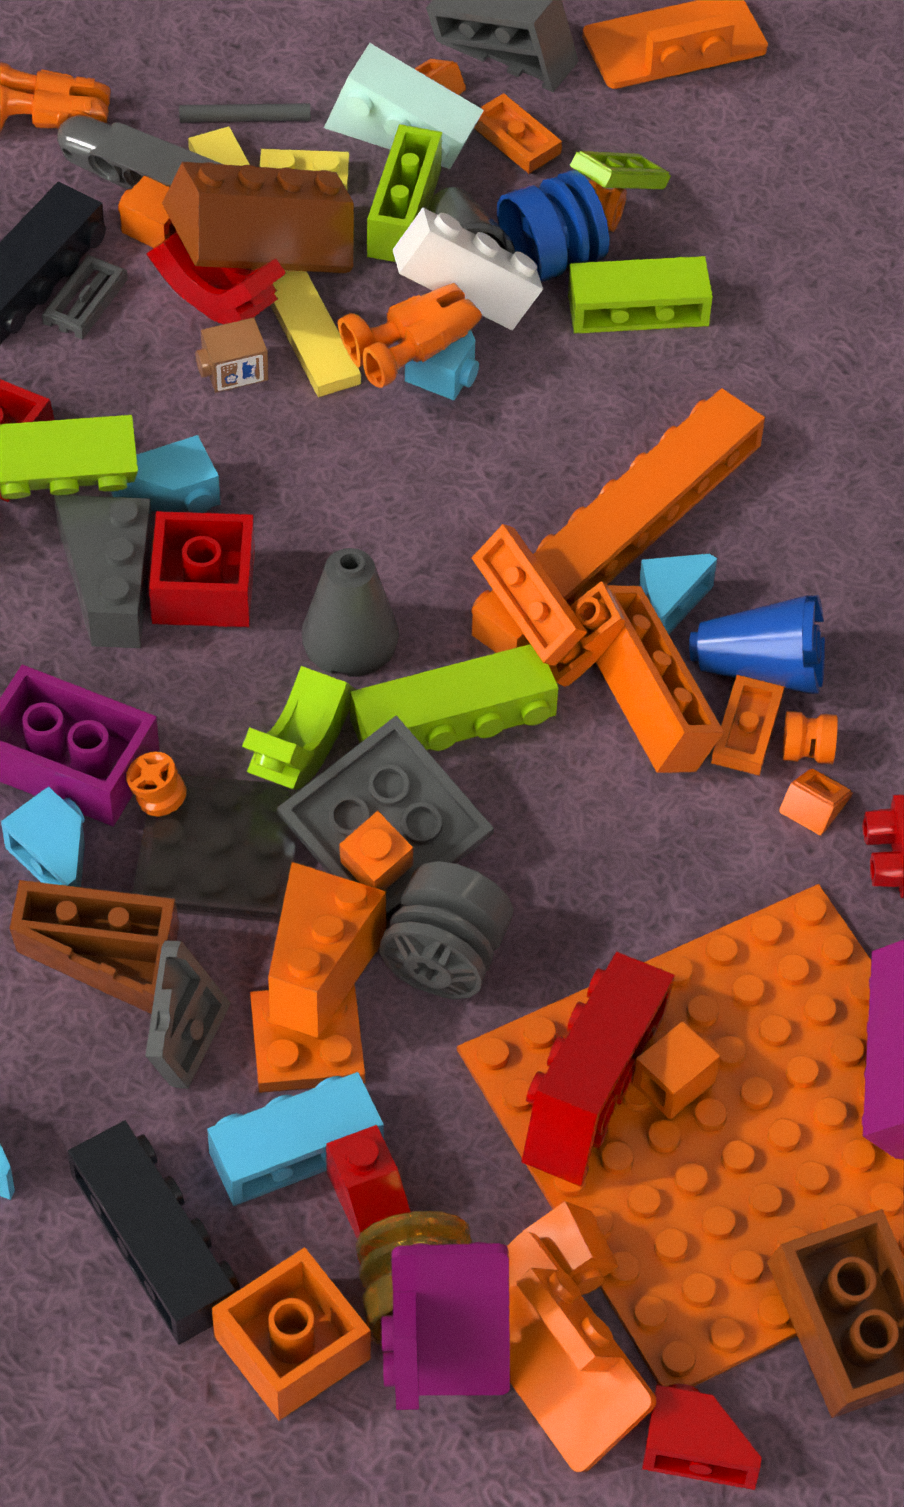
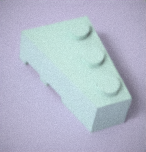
[324,43,484,169]

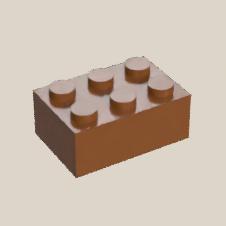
[767,1209,904,1418]

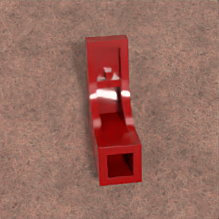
[146,231,286,325]

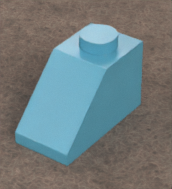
[405,330,479,400]
[111,435,220,513]
[1,786,85,887]

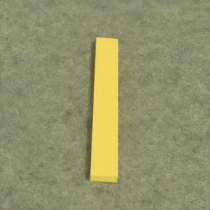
[188,127,361,397]

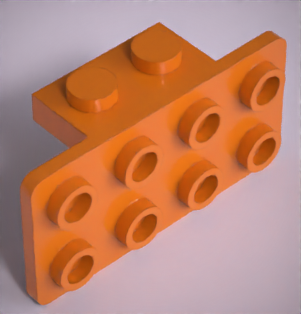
[582,0,768,89]
[507,1232,656,1472]

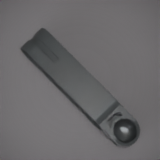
[57,115,221,189]

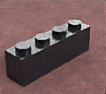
[0,181,106,344]
[68,1120,240,1345]

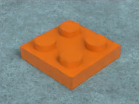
[250,984,365,1093]

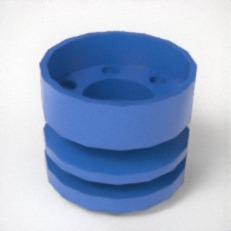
[497,170,610,282]

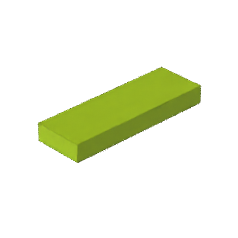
[570,151,671,189]

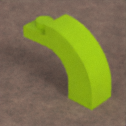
[242,666,357,790]

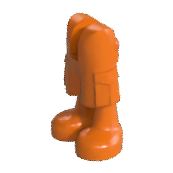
[0,62,111,132]
[338,283,482,388]

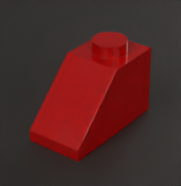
[326,1125,419,1263]
[642,1383,762,1490]

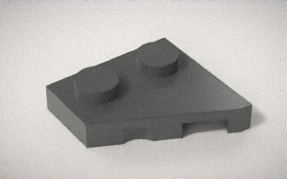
[145,940,231,1089]

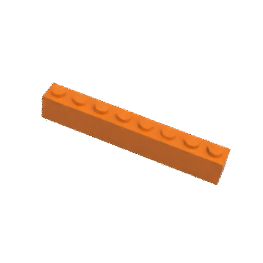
[471,388,765,653]

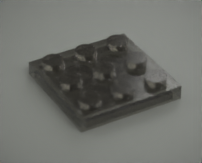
[132,774,302,923]

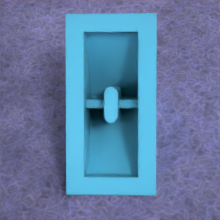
[639,554,717,634]

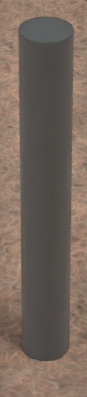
[179,103,311,123]

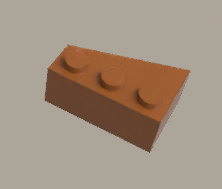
[9,880,180,1014]

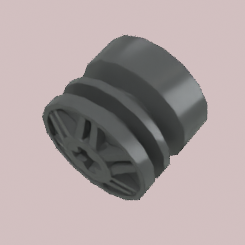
[379,861,514,1000]

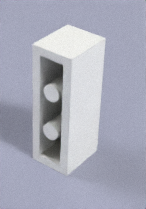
[393,208,543,330]

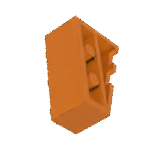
[268,862,386,1038]

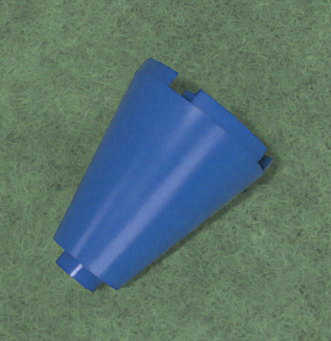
[689,595,825,694]

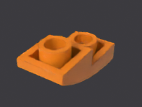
[548,581,626,687]

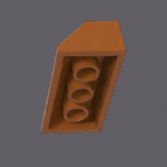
[162,162,354,273]

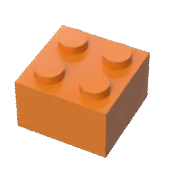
[212,1247,371,1421]

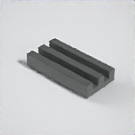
[42,255,128,340]

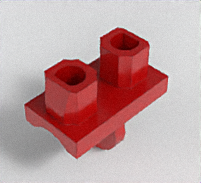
[862,795,904,898]

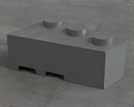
[426,0,579,92]
[54,495,153,648]

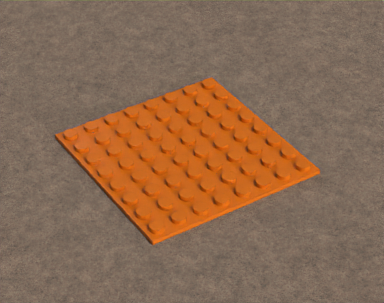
[457,884,904,1387]

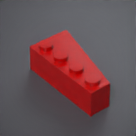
[521,951,675,1187]

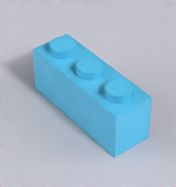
[207,1072,384,1206]

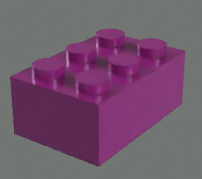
[0,664,160,827]

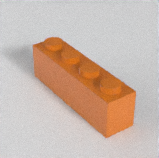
[596,585,724,773]

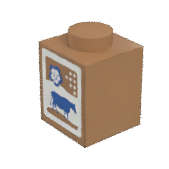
[195,318,268,393]

